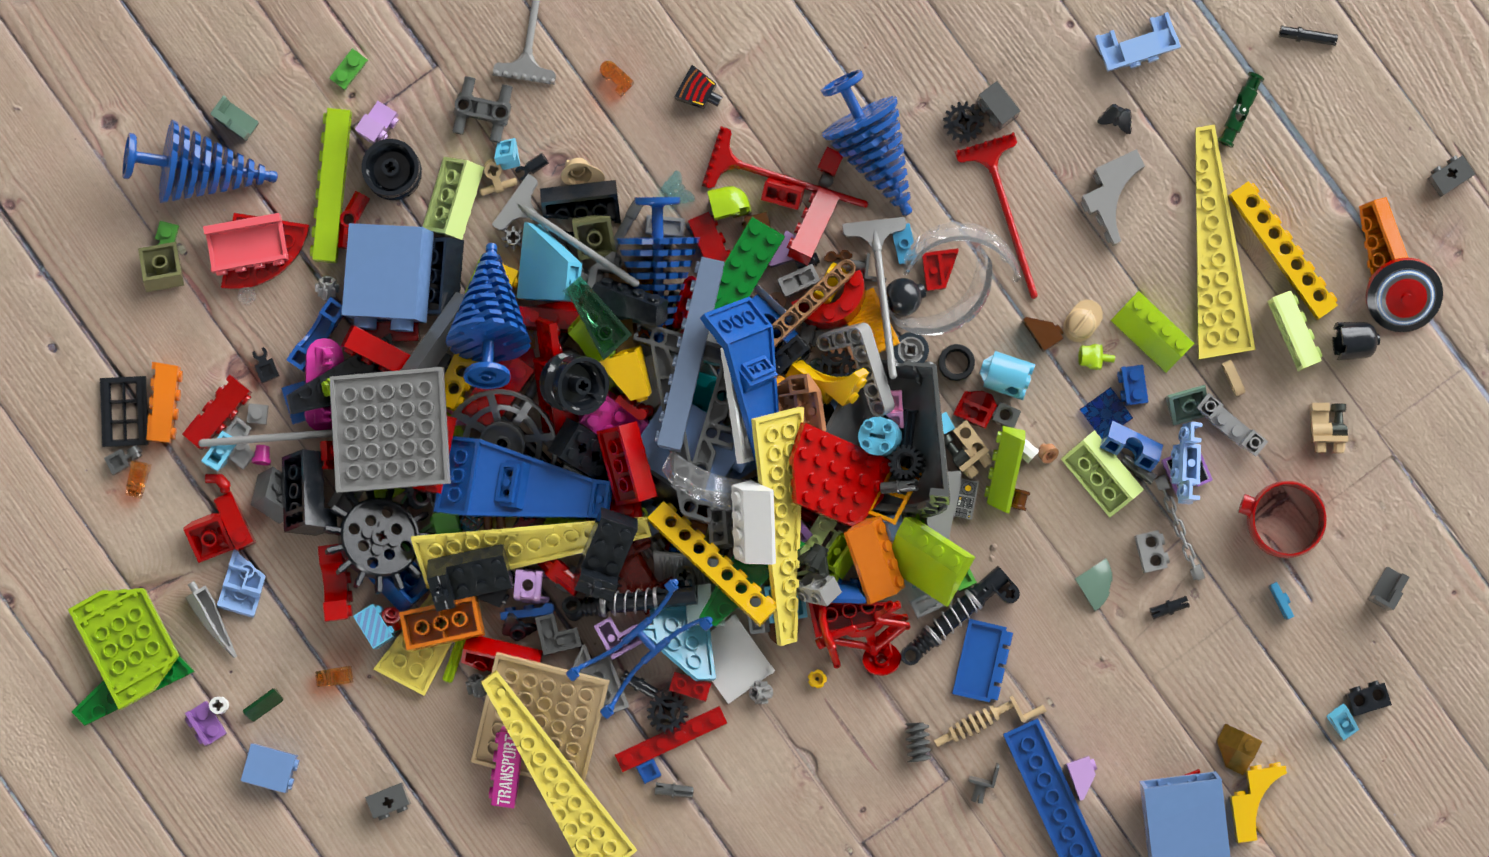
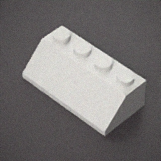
[731,480,776,565]

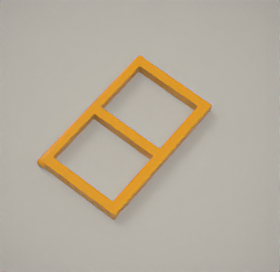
[868,466,922,525]

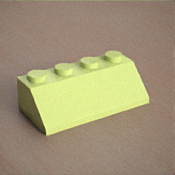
[422,157,484,240]
[1267,291,1322,371]
[1061,431,1144,517]

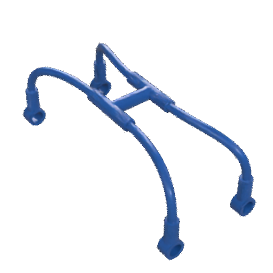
[566,579,713,719]

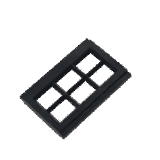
[100,376,149,447]

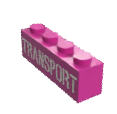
[488,726,522,808]

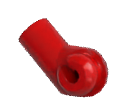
[205,474,231,494]

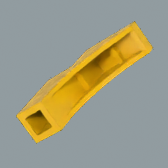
[785,360,869,406]
[1229,762,1287,843]

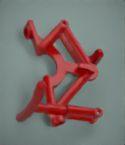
[815,600,911,669]

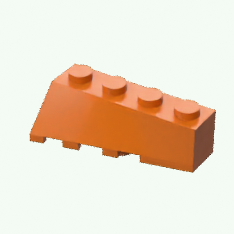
[1359,197,1408,280]
[146,362,183,443]

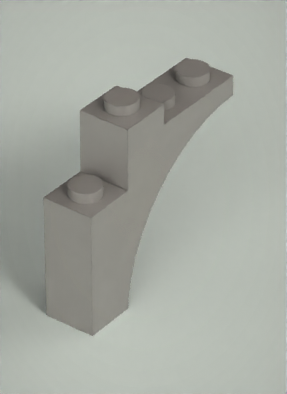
[1080,149,1145,246]

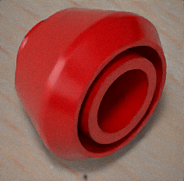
[379,607,402,632]

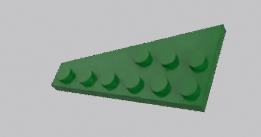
[699,541,806,627]
[71,655,195,726]

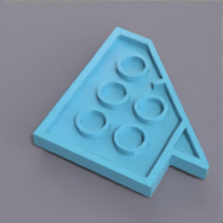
[643,606,716,681]

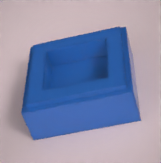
[636,758,662,784]

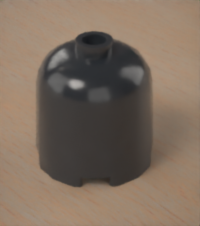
[1332,322,1380,360]

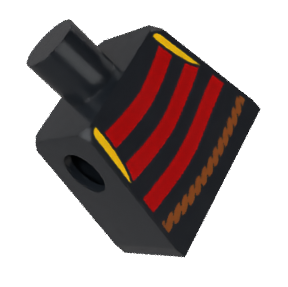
[674,65,723,109]

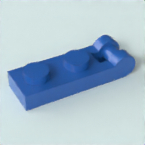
[500,603,555,620]

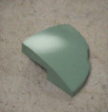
[1075,559,1112,611]

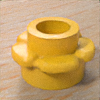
[808,669,827,689]

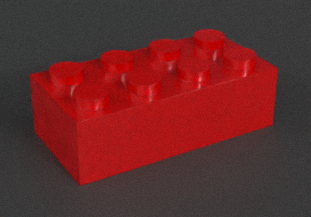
[462,358,535,427]

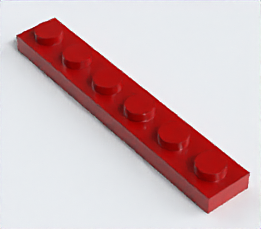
[615,706,727,772]

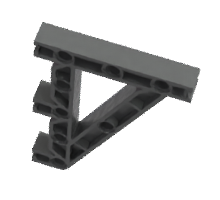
[633,324,734,525]

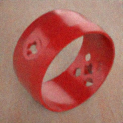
[1238,481,1327,558]

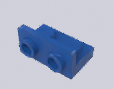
[1117,365,1149,406]

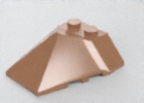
[777,373,826,432]

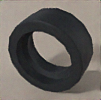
[938,344,975,381]

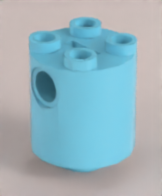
[979,351,1035,400]
[858,417,902,456]

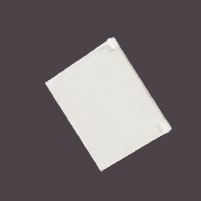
[710,614,775,704]

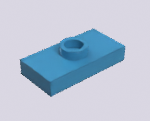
[892,223,918,265]
[1268,582,1294,620]

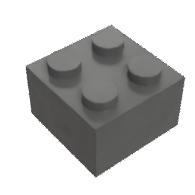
[977,81,1021,130]

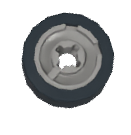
[893,332,929,363]

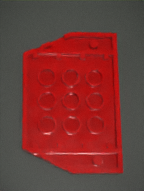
[789,422,891,527]

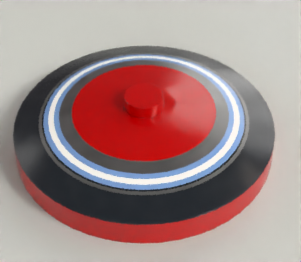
[1365,257,1443,332]

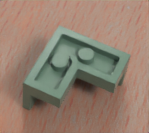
[210,95,259,141]

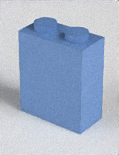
[241,743,300,793]

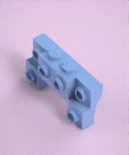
[1095,12,1181,72]
[1170,422,1202,505]

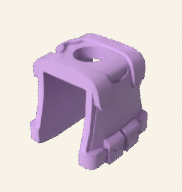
[514,569,550,604]

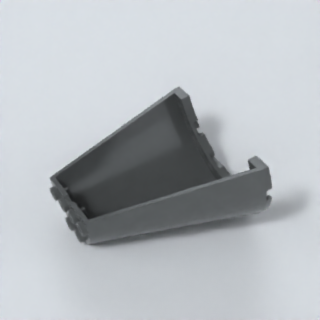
[826,359,951,519]

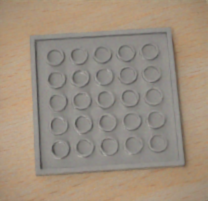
[330,367,451,493]

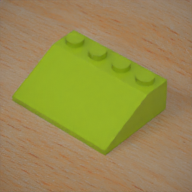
[892,517,975,607]

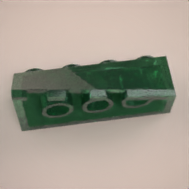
[563,276,632,360]

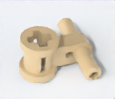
[480,159,518,196]

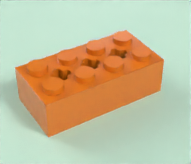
[399,596,485,651]

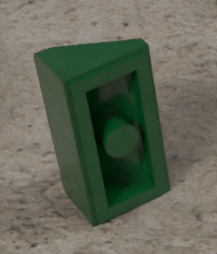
[243,688,284,722]

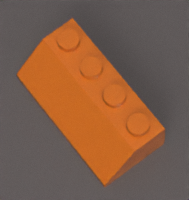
[844,516,905,604]

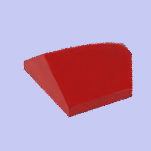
[953,390,997,429]

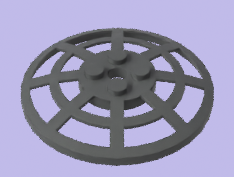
[451,389,558,496]

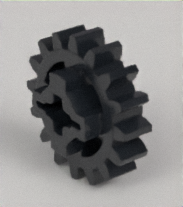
[943,101,984,143]
[815,349,856,377]
[647,692,689,734]

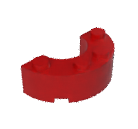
[791,270,866,329]
[318,544,354,622]

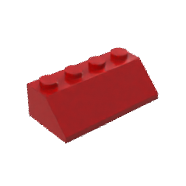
[596,421,657,506]

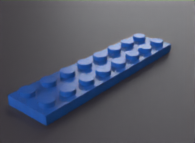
[1003,718,1101,857]

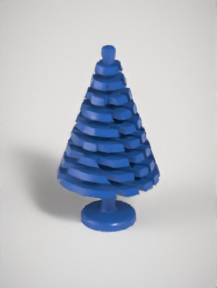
[820,69,912,216]
[122,120,278,203]
[616,197,700,343]
[446,243,531,389]

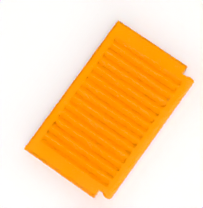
[847,287,900,353]

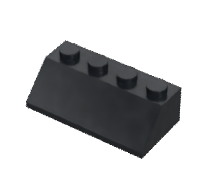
[649,470,694,518]

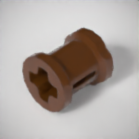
[1011,488,1030,511]

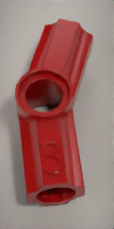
[338,191,370,249]
[537,559,579,596]

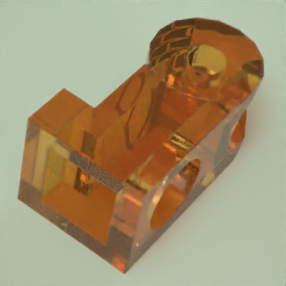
[600,61,634,97]
[126,460,152,499]
[315,666,354,687]

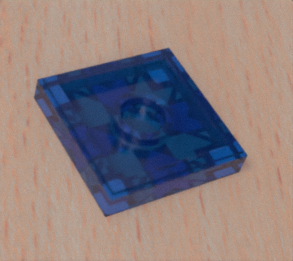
[1079,387,1133,439]

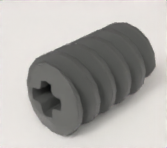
[905,722,931,762]

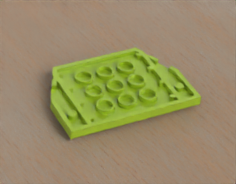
[68,588,179,710]

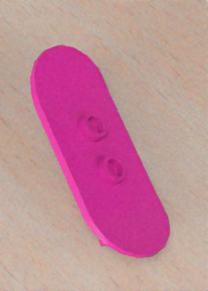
[305,338,344,431]

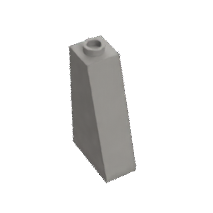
[926,470,961,539]

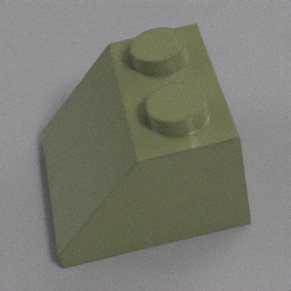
[572,215,617,260]
[138,242,184,292]

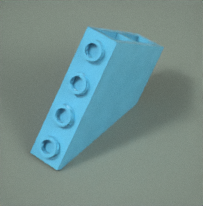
[517,222,582,302]

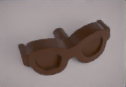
[824,250,853,262]

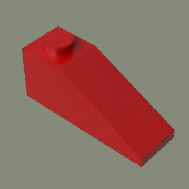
[214,491,256,551]

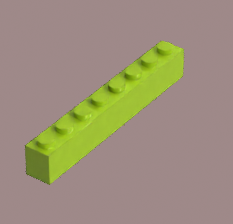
[310,108,352,263]

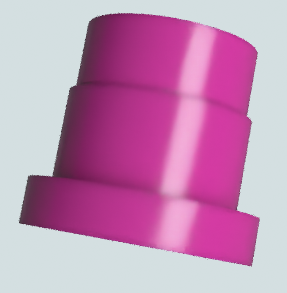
[251,445,271,466]

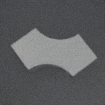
[225,416,254,470]

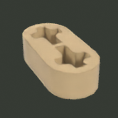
[1221,360,1245,397]

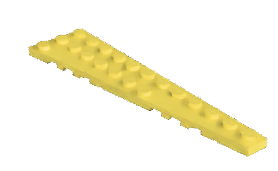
[1195,125,1256,360]
[751,407,804,646]
[373,491,518,696]
[411,516,652,589]
[481,670,637,857]

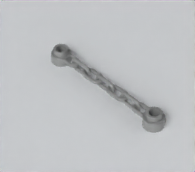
[1155,474,1205,581]

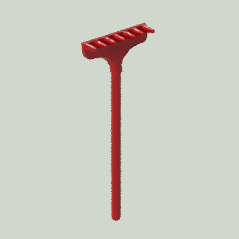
[702,126,869,208]
[955,132,1038,299]

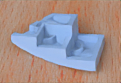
[217,549,266,618]

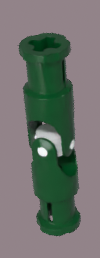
[1218,72,1264,148]

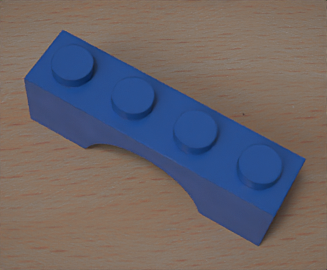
[286,297,344,373]

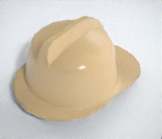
[561,158,605,185]
[1063,300,1103,342]

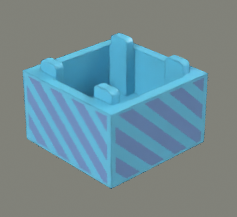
[353,604,397,649]

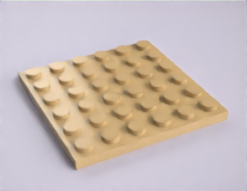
[471,652,610,782]

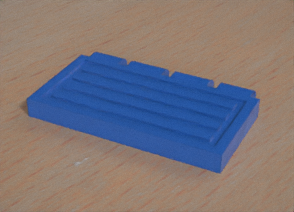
[952,619,1013,703]

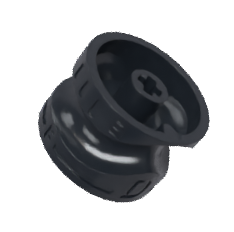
[361,139,422,201]
[539,352,609,415]

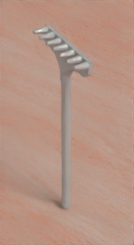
[493,0,556,85]
[492,174,639,287]
[842,217,906,379]
[198,429,333,447]

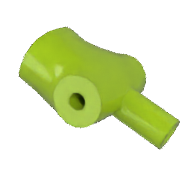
[1078,344,1115,370]

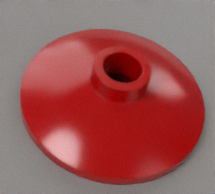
[862,645,901,676]

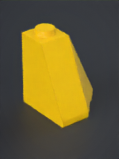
[599,345,652,402]

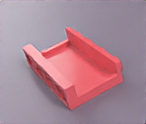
[203,213,289,276]

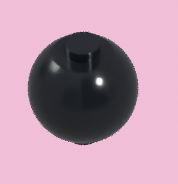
[886,278,926,316]

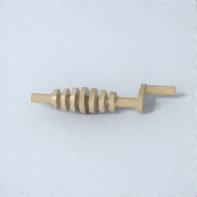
[934,695,1047,747]

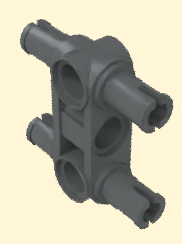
[452,76,513,143]

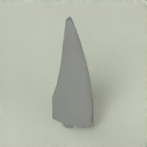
[185,581,237,658]

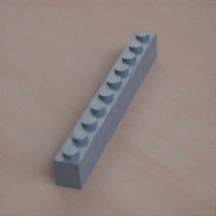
[655,257,725,452]

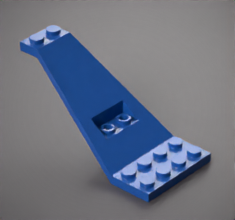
[700,296,779,462]
[434,436,613,519]

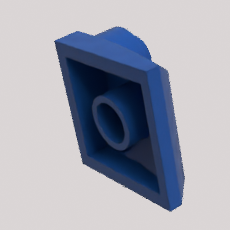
[831,578,866,604]

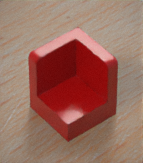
[817,147,844,177]

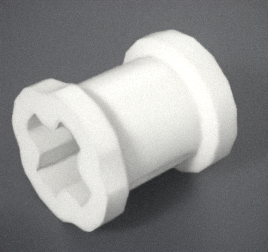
[209,697,229,714]

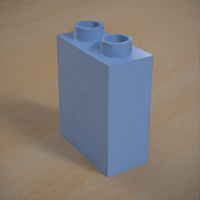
[341,223,434,332]
[641,404,750,509]
[1139,771,1230,857]

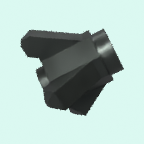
[798,543,829,577]

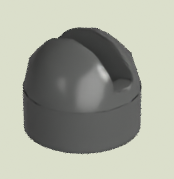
[818,172,834,188]

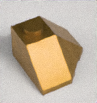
[1217,724,1263,776]

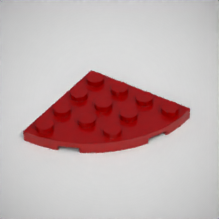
[221,213,310,289]

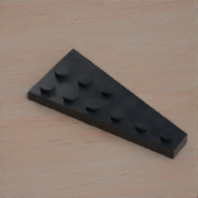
[286,333,393,414]

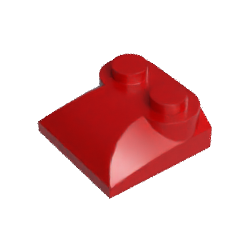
[183,513,234,563]

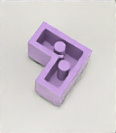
[355,101,399,144]
[594,617,643,660]

